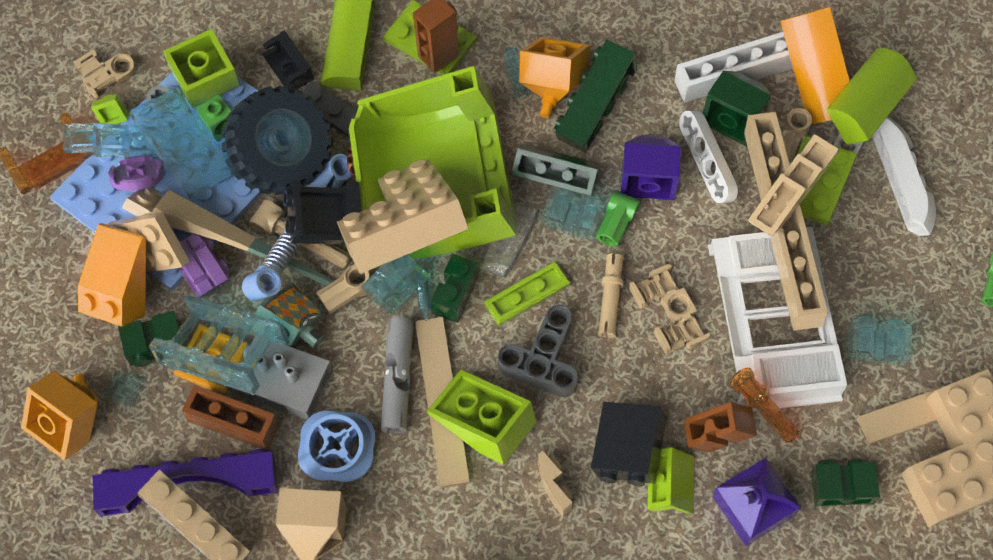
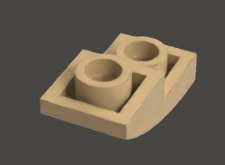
[538,451,573,517]

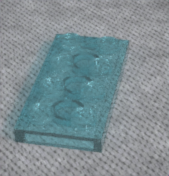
[130,87,236,199]

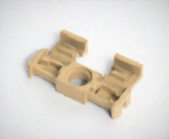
[629,264,710,355]

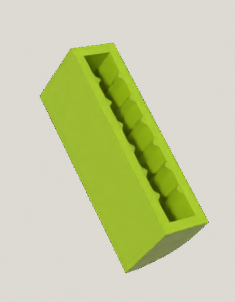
[320,0,376,91]
[826,48,917,145]

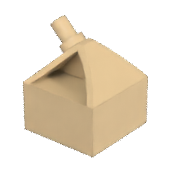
[276,488,347,560]

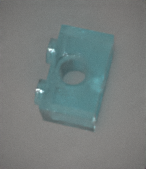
[361,253,431,315]

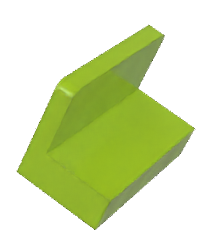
[647,447,694,514]

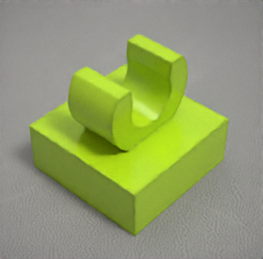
[91,93,129,128]

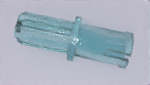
[503,47,531,98]

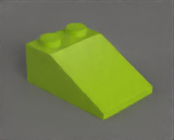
[427,370,537,465]

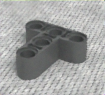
[498,304,578,398]

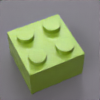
[163,29,240,108]

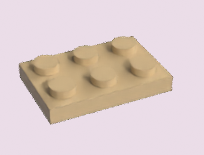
[107,212,190,272]

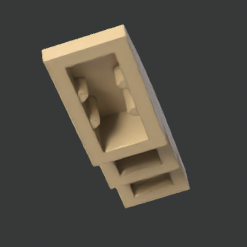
[748,134,839,237]

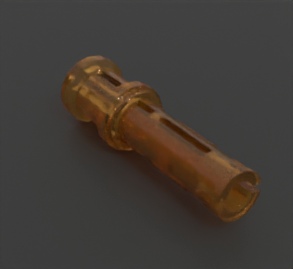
[730,368,799,443]

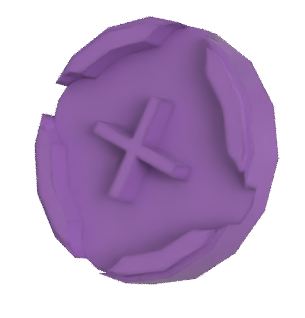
[108,155,165,191]

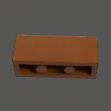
[413,0,459,74]
[182,385,280,451]

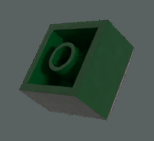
[703,71,771,147]

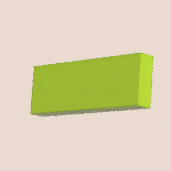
[484,261,570,326]

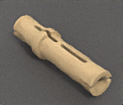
[598,253,624,338]

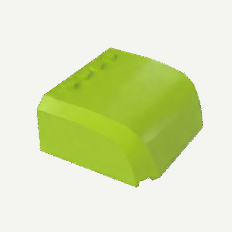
[349,66,517,258]

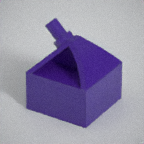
[620,134,681,200]
[712,458,801,546]

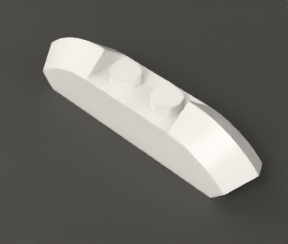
[872,117,936,236]

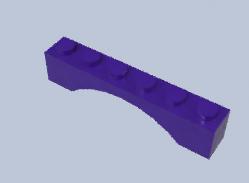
[92,449,278,517]

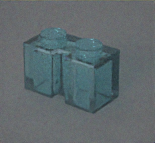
[541,186,605,242]
[847,316,912,366]

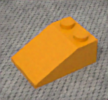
[78,223,146,326]

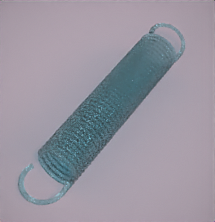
[414,259,431,321]

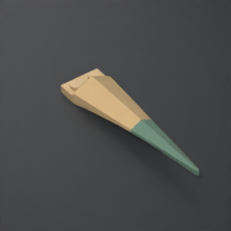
[122,187,334,286]

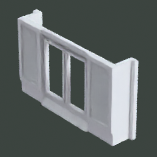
[708,227,847,412]

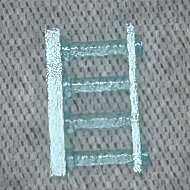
[149,295,289,395]

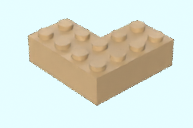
[337,159,468,274]
[901,369,993,527]

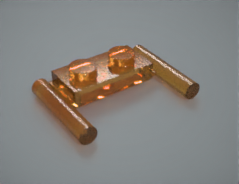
[0,113,94,194]

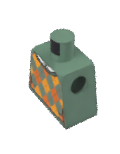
[251,282,325,348]

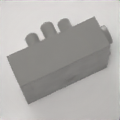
[231,335,332,420]

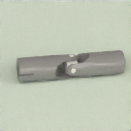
[381,317,413,434]

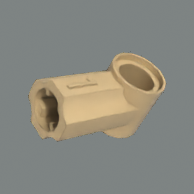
[316,264,373,314]

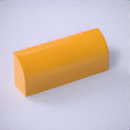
[780,7,849,124]

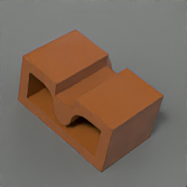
[684,402,757,452]

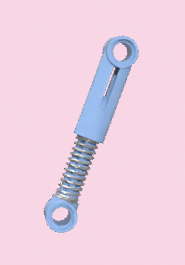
[242,154,352,301]

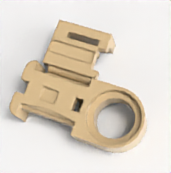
[73,50,136,98]

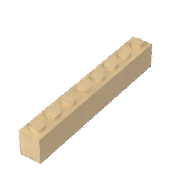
[744,112,828,331]

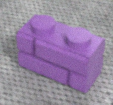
[178,234,230,299]

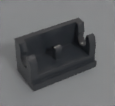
[262,30,314,91]

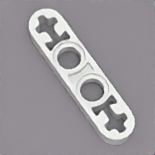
[679,111,738,203]

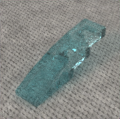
[63,123,181,160]

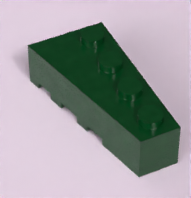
[554,39,637,153]

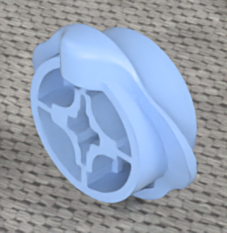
[298,411,375,482]

